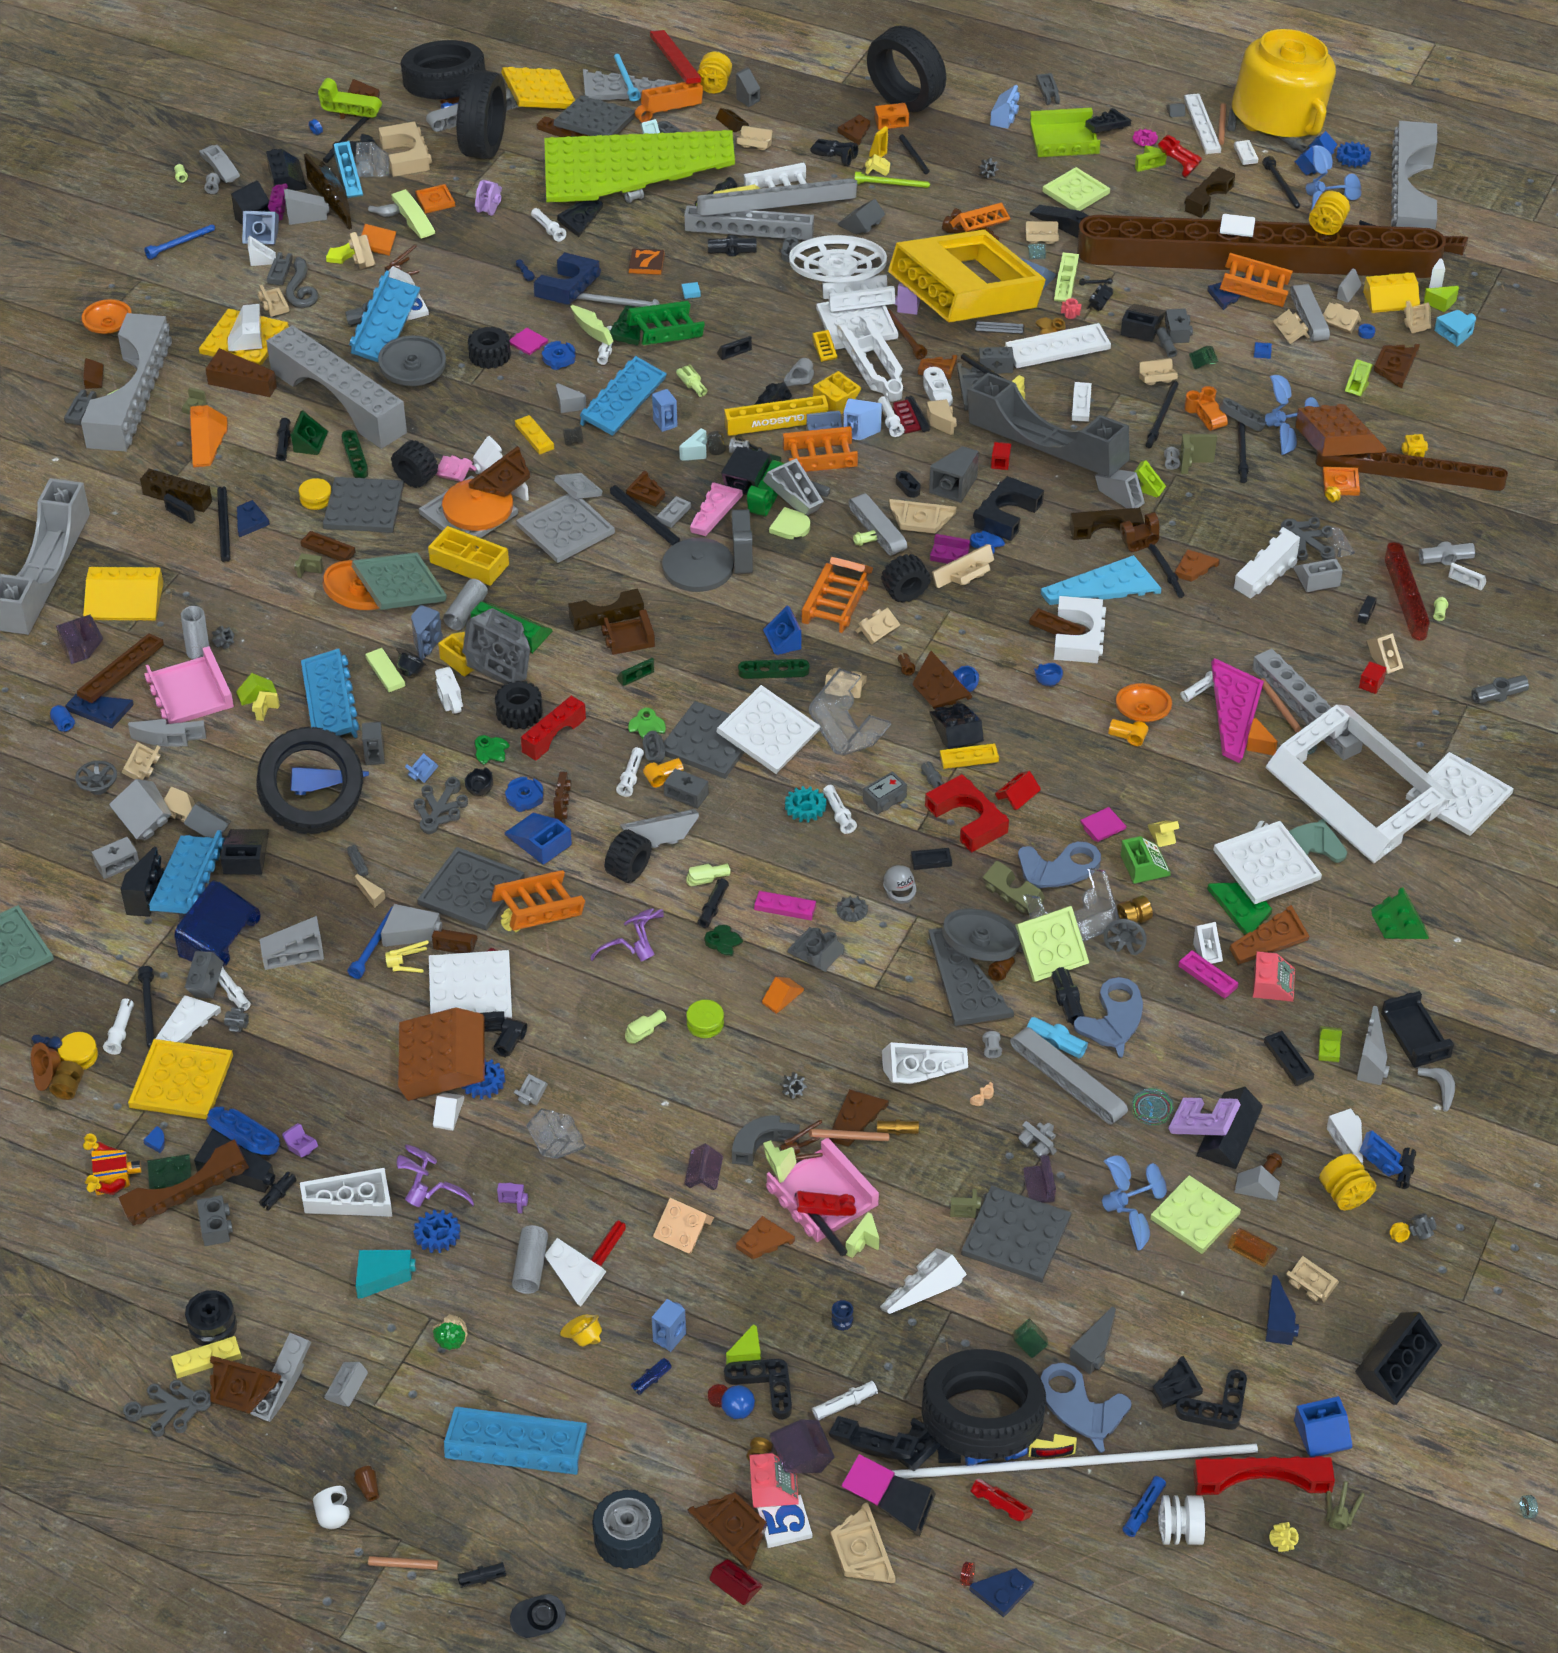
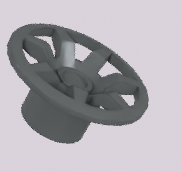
[75,760,117,795]
[1104,919,1147,955]

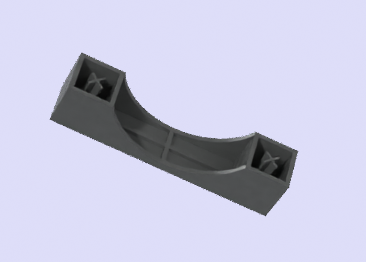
[967,373,1130,477]

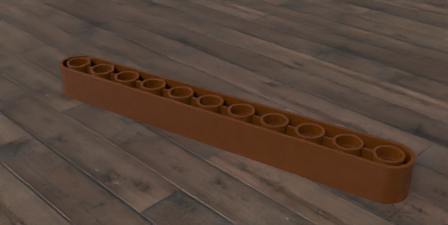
[1077,215,1446,278]

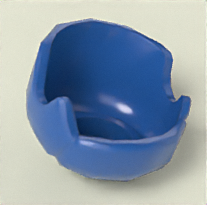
[1034,663,1063,687]
[953,666,979,692]
[721,1385,755,1419]

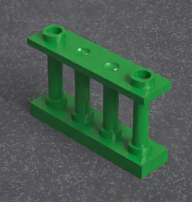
[626,301,705,345]

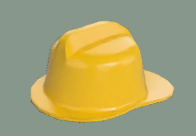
[560,1314,602,1347]

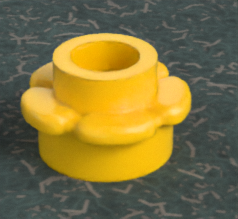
[1325,486,1341,503]
[1389,1222,1410,1242]

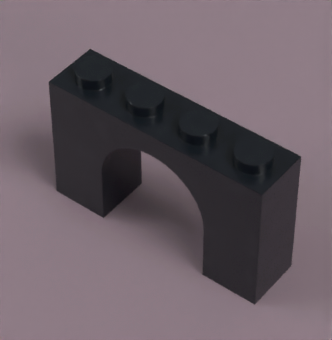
[973,476,1044,541]

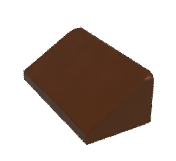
[83,358,104,389]

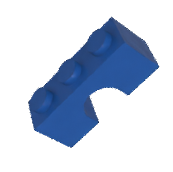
[1294,131,1338,176]

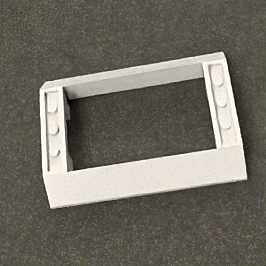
[1266,705,1457,864]

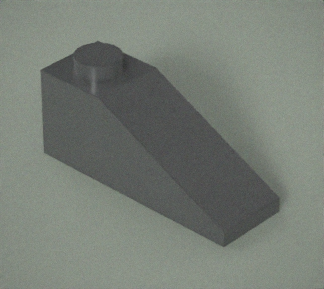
[1070,1306,1116,1374]

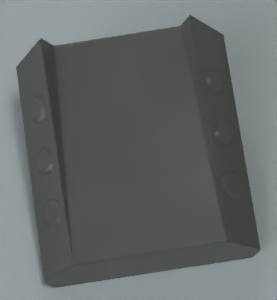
[787,927,845,972]

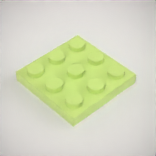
[1042,167,1110,211]
[1015,906,1089,982]
[1151,1175,1241,1254]

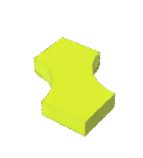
[326,242,355,264]

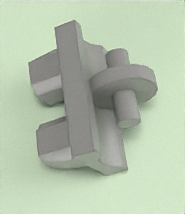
[1018,1121,1057,1159]

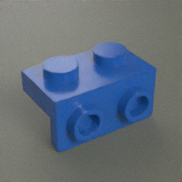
[1359,1130,1403,1177]

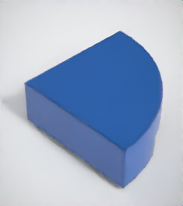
[143,1126,165,1153]

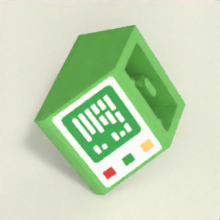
[1121,836,1171,884]

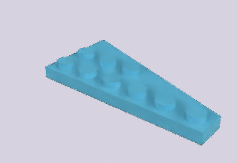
[1041,555,1161,605]

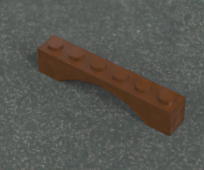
[118,1139,249,1226]

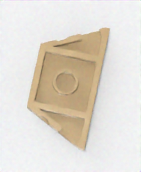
[889,499,957,534]
[831,1502,895,1583]

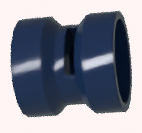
[831,1300,853,1331]

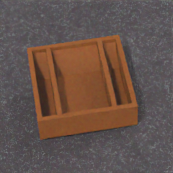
[1295,404,1387,456]
[398,1007,485,1101]

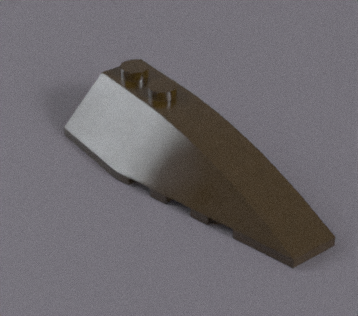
[304,153,352,230]

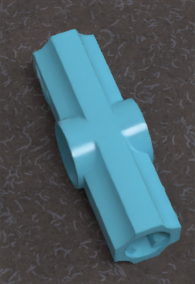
[1027,1017,1088,1058]

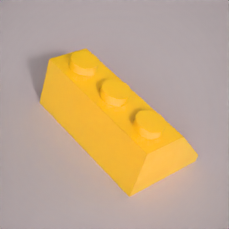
[1363,273,1420,313]

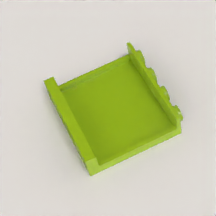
[1030,108,1101,157]

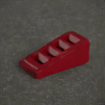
[892,400,920,434]

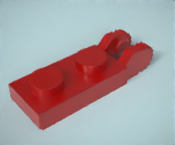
[796,1191,857,1216]

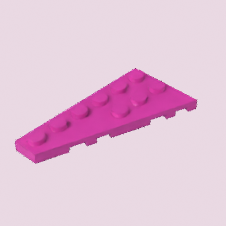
[1211,658,1264,763]

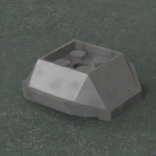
[462,608,530,685]

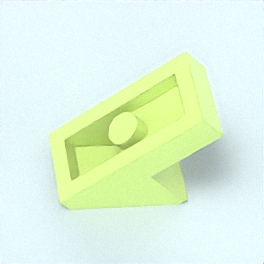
[763,1140,796,1183]
[846,1212,879,1258]

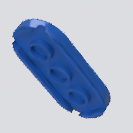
[206,1107,280,1155]

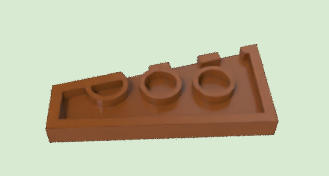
[1229,905,1310,965]

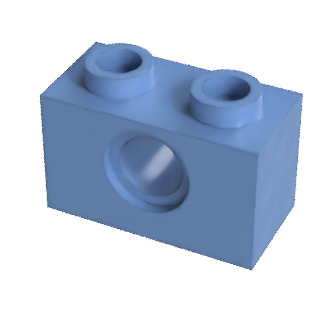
[652,389,677,432]
[652,1299,686,1352]

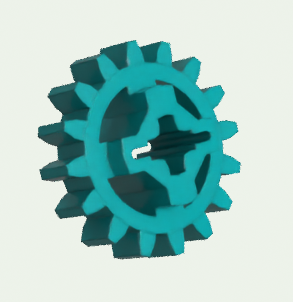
[785,786,826,823]

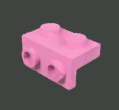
[436,455,477,482]

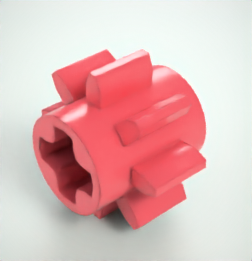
[1061,298,1081,319]

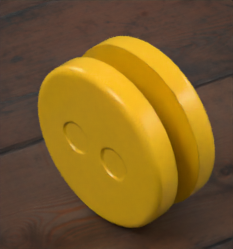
[299,478,331,510]
[58,1032,98,1070]

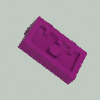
[268,183,288,221]
[930,534,970,564]

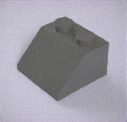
[837,199,886,235]

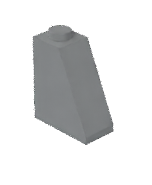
[284,189,329,225]
[1095,470,1145,508]
[381,904,442,947]

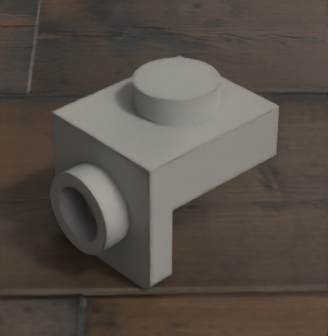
[514,1074,548,1106]

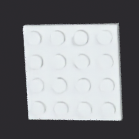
[816,302,898,350]
[716,685,821,774]
[1406,752,1514,836]
[1213,821,1322,904]
[429,950,512,1019]

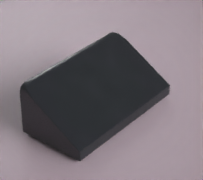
[717,336,752,360]

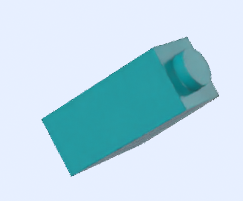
[356,1250,416,1298]

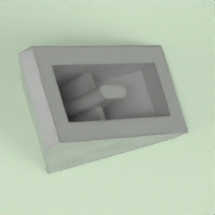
[556,383,587,413]
[1234,1165,1280,1201]

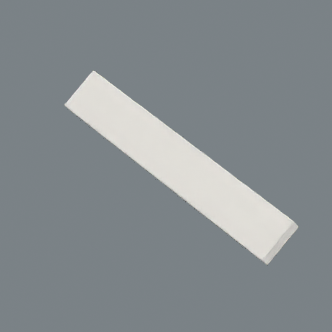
[1184,94,1221,154]

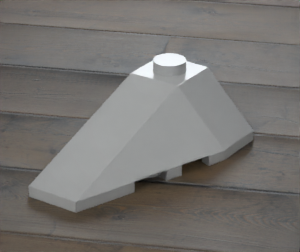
[1357,1006,1390,1085]

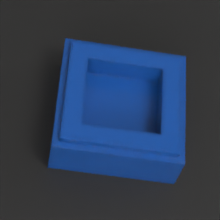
[1254,342,1272,359]

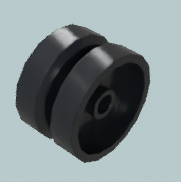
[185,1290,237,1346]

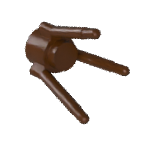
[385,244,419,275]
[780,1120,823,1161]

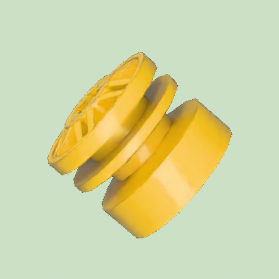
[697,52,732,94]
[1309,191,1350,235]
[1319,1154,1377,1211]

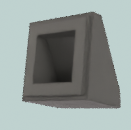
[1166,103,1185,117]

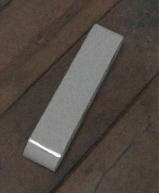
[1290,284,1330,342]
[848,493,907,556]

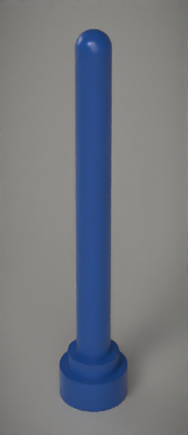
[144,224,215,260]
[347,906,393,979]

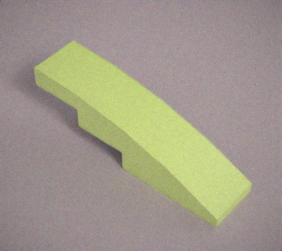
[391,189,435,239]
[1054,252,1079,302]
[570,305,614,345]

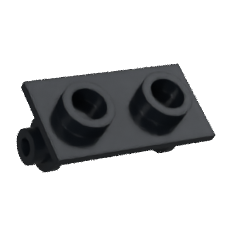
[1087,280,1113,311]

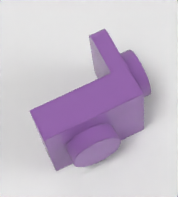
[282,1123,318,1157]
[497,1183,528,1213]

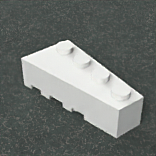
[1234,527,1300,599]
[300,1168,392,1217]

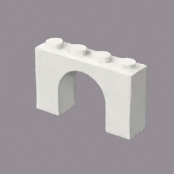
[1054,596,1106,663]

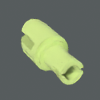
[676,364,708,397]
[686,864,730,886]
[625,1010,666,1043]

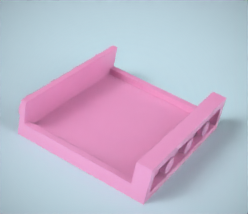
[144,646,234,724]
[766,1138,879,1242]

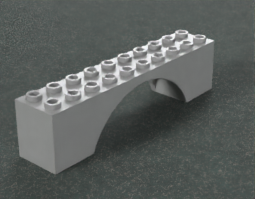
[1391,121,1437,230]
[81,313,172,452]
[266,325,407,449]
[0,478,90,635]

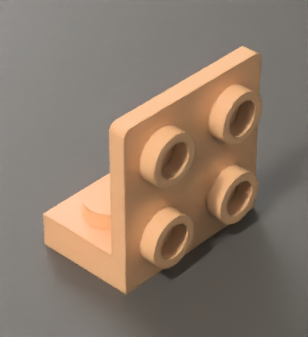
[653,1198,714,1254]

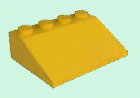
[83,567,163,621]

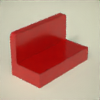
[995,771,1041,810]

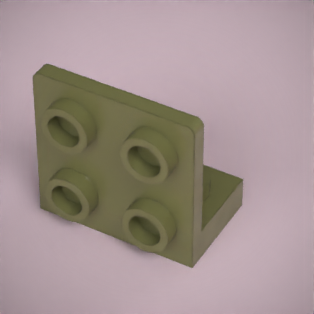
[1179,434,1217,474]

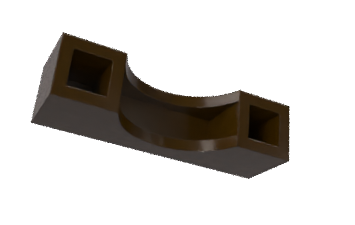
[1184,167,1235,218]
[1070,507,1144,540]
[568,588,644,631]

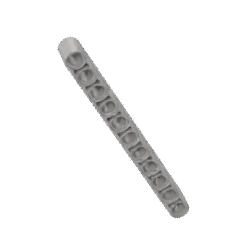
[697,179,857,215]

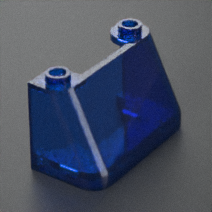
[174,880,261,967]

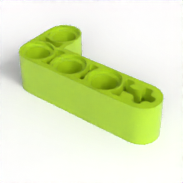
[318,78,382,118]

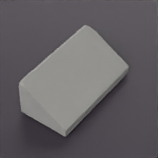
[1337,268,1361,302]
[324,1362,368,1406]

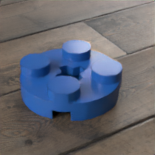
[542,341,576,370]
[505,777,544,812]

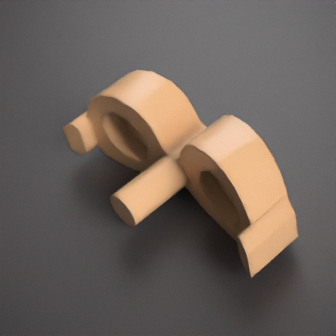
[970,1082,994,1106]

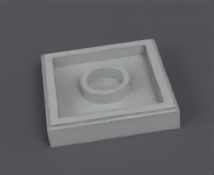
[554,473,603,499]

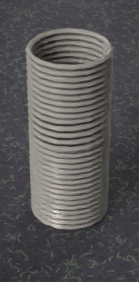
[443,579,488,630]
[180,606,209,659]
[512,1225,548,1294]

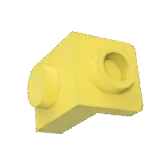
[865,154,890,176]
[252,691,280,721]

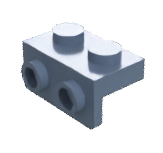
[806,411,843,431]

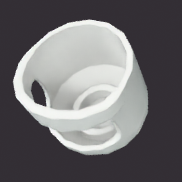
[313,1486,350,1529]

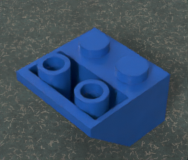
[1294,1396,1353,1458]

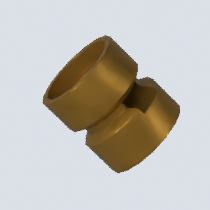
[1116,895,1153,923]
[49,1061,84,1100]

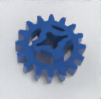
[1336,141,1371,168]
[462,1059,505,1099]
[414,1209,461,1253]

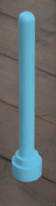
[614,54,641,102]

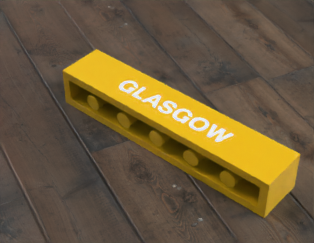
[724,395,828,436]

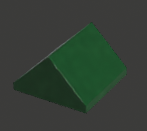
[291,410,328,455]

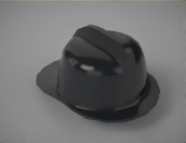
[396,648,427,677]
[510,1594,566,1638]

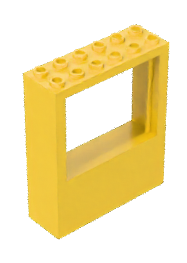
[888,230,1046,322]

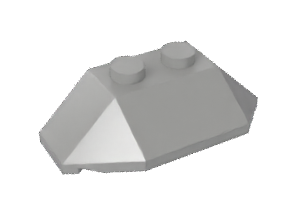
[620,809,699,848]

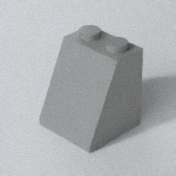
[109,779,172,840]

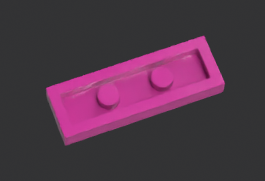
[754,891,816,921]
[1179,951,1238,999]

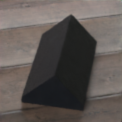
[1196,1087,1263,1169]

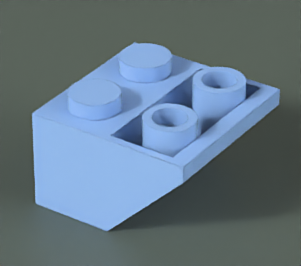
[990,85,1020,129]
[844,398,882,440]

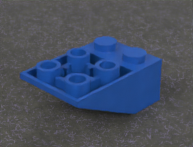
[504,813,572,865]

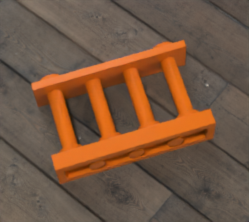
[1220,253,1293,307]
[783,426,858,472]
[802,563,869,633]
[491,870,585,931]

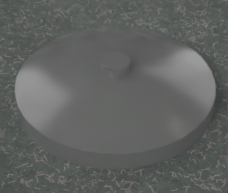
[378,335,446,386]
[662,538,734,592]
[942,909,1021,961]

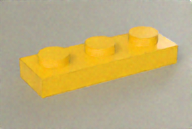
[515,415,554,455]
[940,743,999,769]

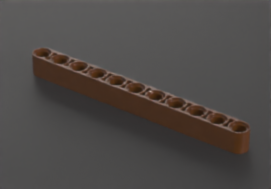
[1315,451,1508,491]

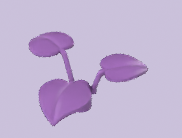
[590,908,664,962]
[397,1144,474,1207]

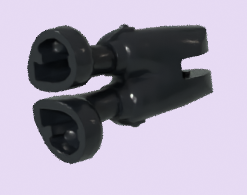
[810,139,859,167]

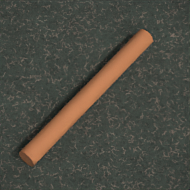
[1218,103,1226,145]
[1260,678,1301,732]
[809,1129,889,1141]

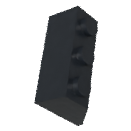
[266,149,307,191]

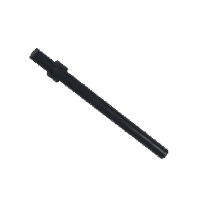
[1145,381,1179,448]
[1238,421,1249,483]

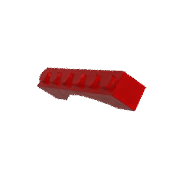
[1193,1456,1335,1495]

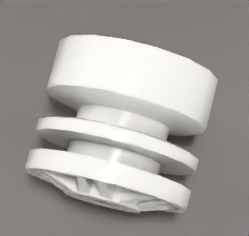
[1158,1495,1205,1545]

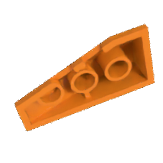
[190,405,228,467]

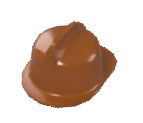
[30,1042,61,1091]

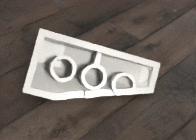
[228,304,262,351]
[473,436,529,501]
[882,1042,968,1084]
[880,1248,967,1314]

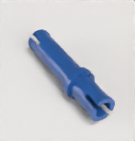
[1122,1476,1166,1537]

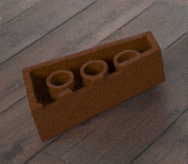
[206,348,277,397]

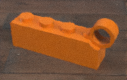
[635,82,703,123]

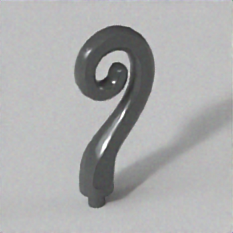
[286,257,318,308]

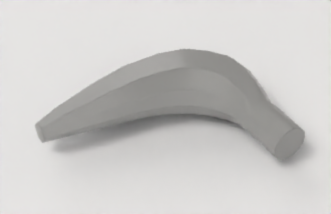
[368,203,400,217]
[1418,1067,1455,1112]

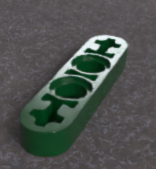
[341,430,368,478]
[738,659,810,679]

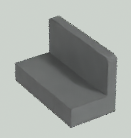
[184,801,231,838]

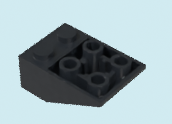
[1121,304,1166,342]
[930,703,984,749]
[220,829,269,875]
[120,847,164,917]

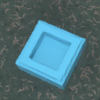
[682,282,701,299]

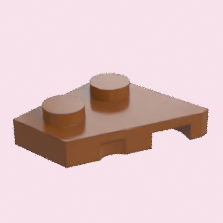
[918,355,957,380]
[1175,549,1220,582]
[736,1216,795,1259]

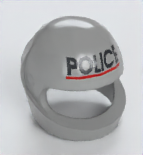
[883,865,916,904]

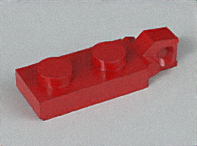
[970,1478,1033,1521]

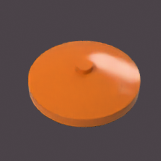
[442,479,513,531]
[322,560,379,610]

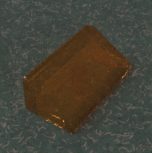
[1228,1228,1278,1267]

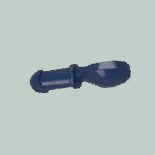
[516,259,535,281]
[32,1035,62,1049]

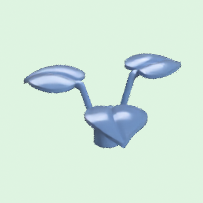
[1306,145,1362,211]
[1265,375,1319,455]
[1102,1155,1167,1251]

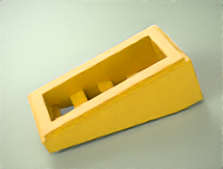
[869,126,888,158]
[812,330,837,362]

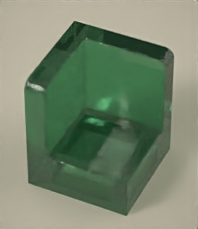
[1189,346,1218,369]
[1013,1318,1048,1358]

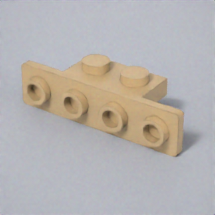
[932,544,994,588]

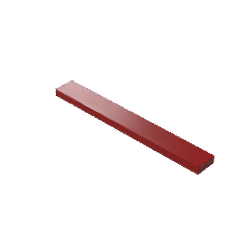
[650,30,701,84]

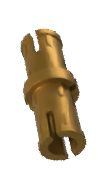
[877,1119,919,1136]

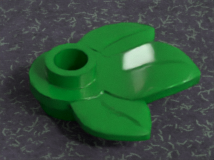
[474,735,510,765]

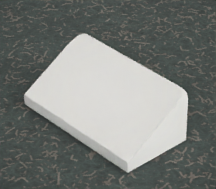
[1220,214,1255,237]
[1429,259,1445,288]
[1448,563,1486,590]

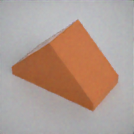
[1246,718,1278,756]
[762,977,804,1014]

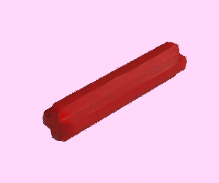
[590,1220,626,1267]

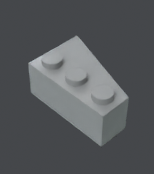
[763,458,824,515]
[259,916,324,970]

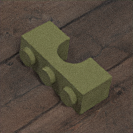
[982,860,1045,916]

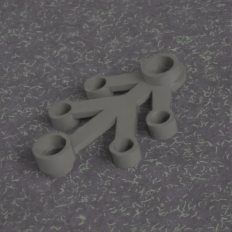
[1281,517,1336,561]
[414,777,468,834]
[123,1380,212,1437]

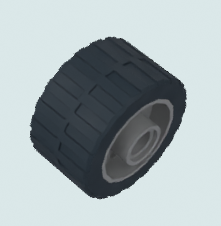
[592,1489,663,1569]

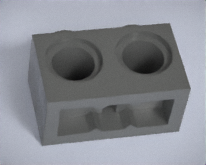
[197,1195,233,1246]

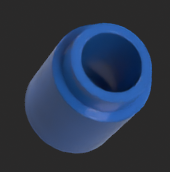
[50,705,75,732]

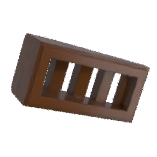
[1444,236,1469,255]

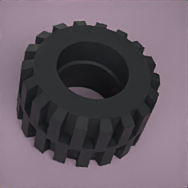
[468,326,511,369]
[391,440,438,488]
[881,554,931,603]
[495,681,543,729]
[604,829,652,883]

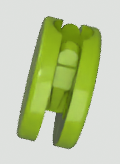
[686,1000,724,1038]

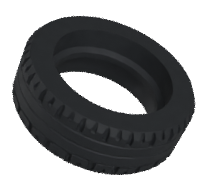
[867,26,946,112]
[401,40,486,99]
[456,70,507,159]
[256,727,363,834]
[922,1349,1046,1459]

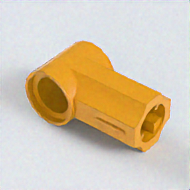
[1108,719,1149,746]
[643,758,684,788]

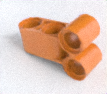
[1184,386,1228,431]

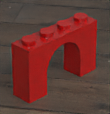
[925,774,1009,853]

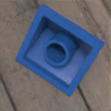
[763,605,801,655]

